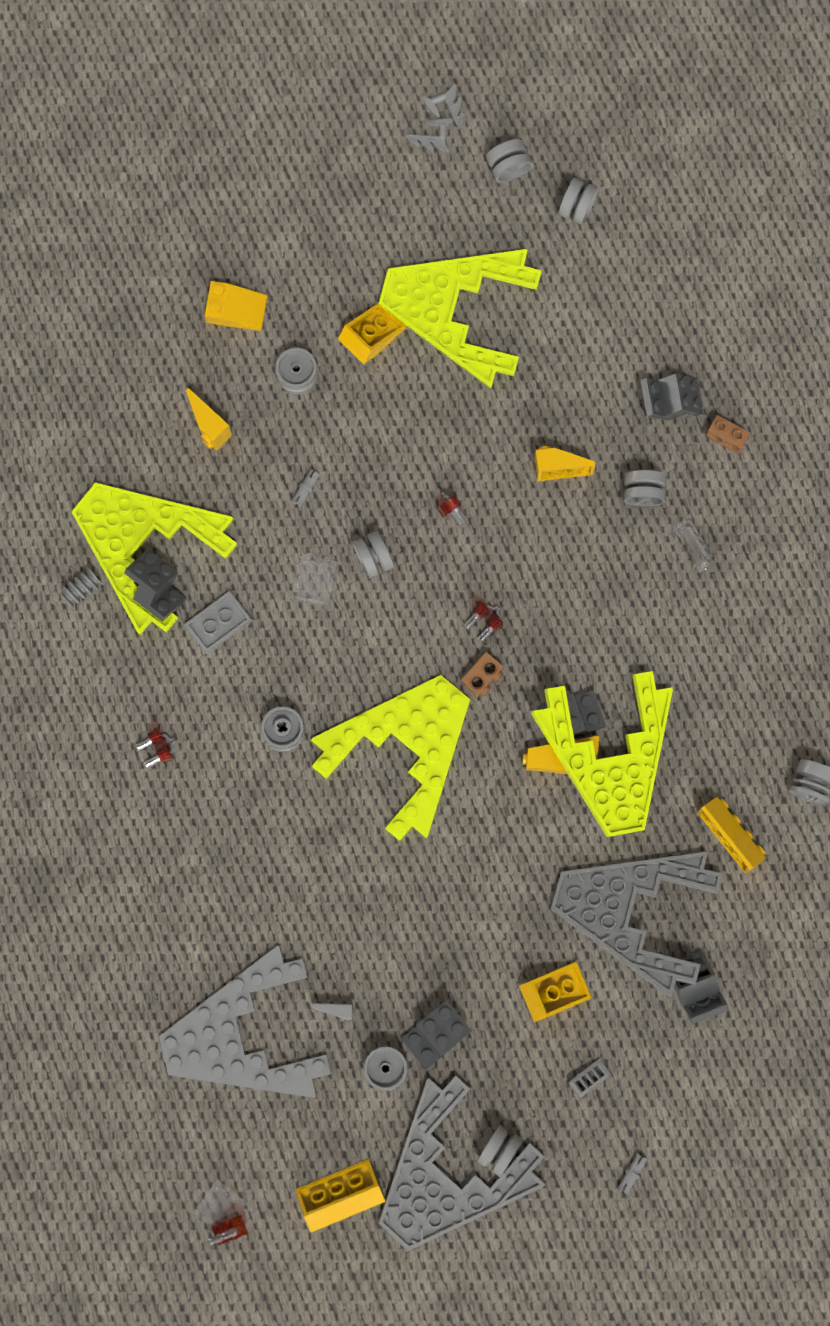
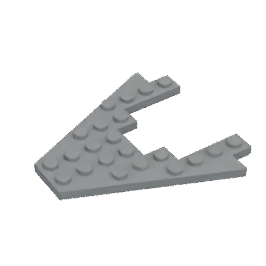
[551,852,723,998]
[159,946,331,1098]
[379,1076,545,1251]

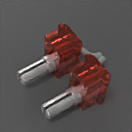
[436,492,467,525]
[464,601,503,642]
[136,728,176,768]
[207,1215,248,1245]

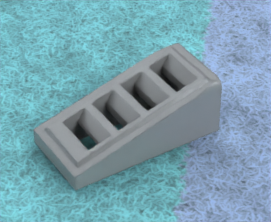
[313,1003,353,1021]
[568,1059,611,1098]

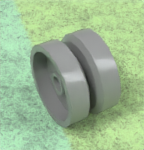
[486,139,533,183]
[558,177,599,225]
[275,348,318,395]
[624,470,666,506]
[352,530,394,579]
[261,707,305,752]
[364,1047,408,1091]
[476,1124,523,1177]

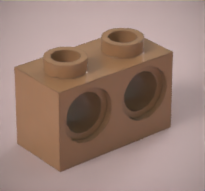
[706,415,750,454]
[461,652,504,698]

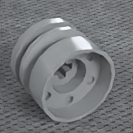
[789,759,830,805]

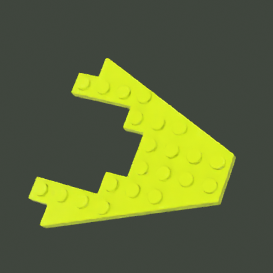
[379,249,542,388]
[72,483,238,636]
[531,671,673,837]
[311,675,470,841]

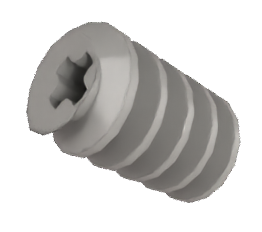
[61,568,102,609]

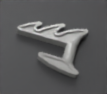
[423,84,464,129]
[406,118,452,154]

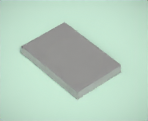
[184,590,253,655]

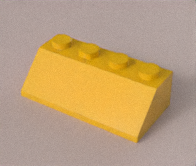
[697,797,766,874]
[295,1159,385,1232]

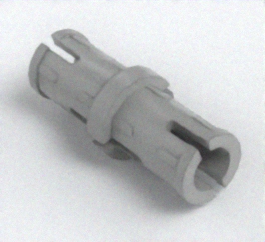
[291,469,320,508]
[617,1153,648,1195]

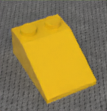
[205,281,268,331]
[338,303,407,364]
[186,388,232,451]
[534,446,595,481]
[519,962,592,1022]

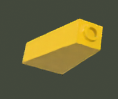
[522,736,599,774]

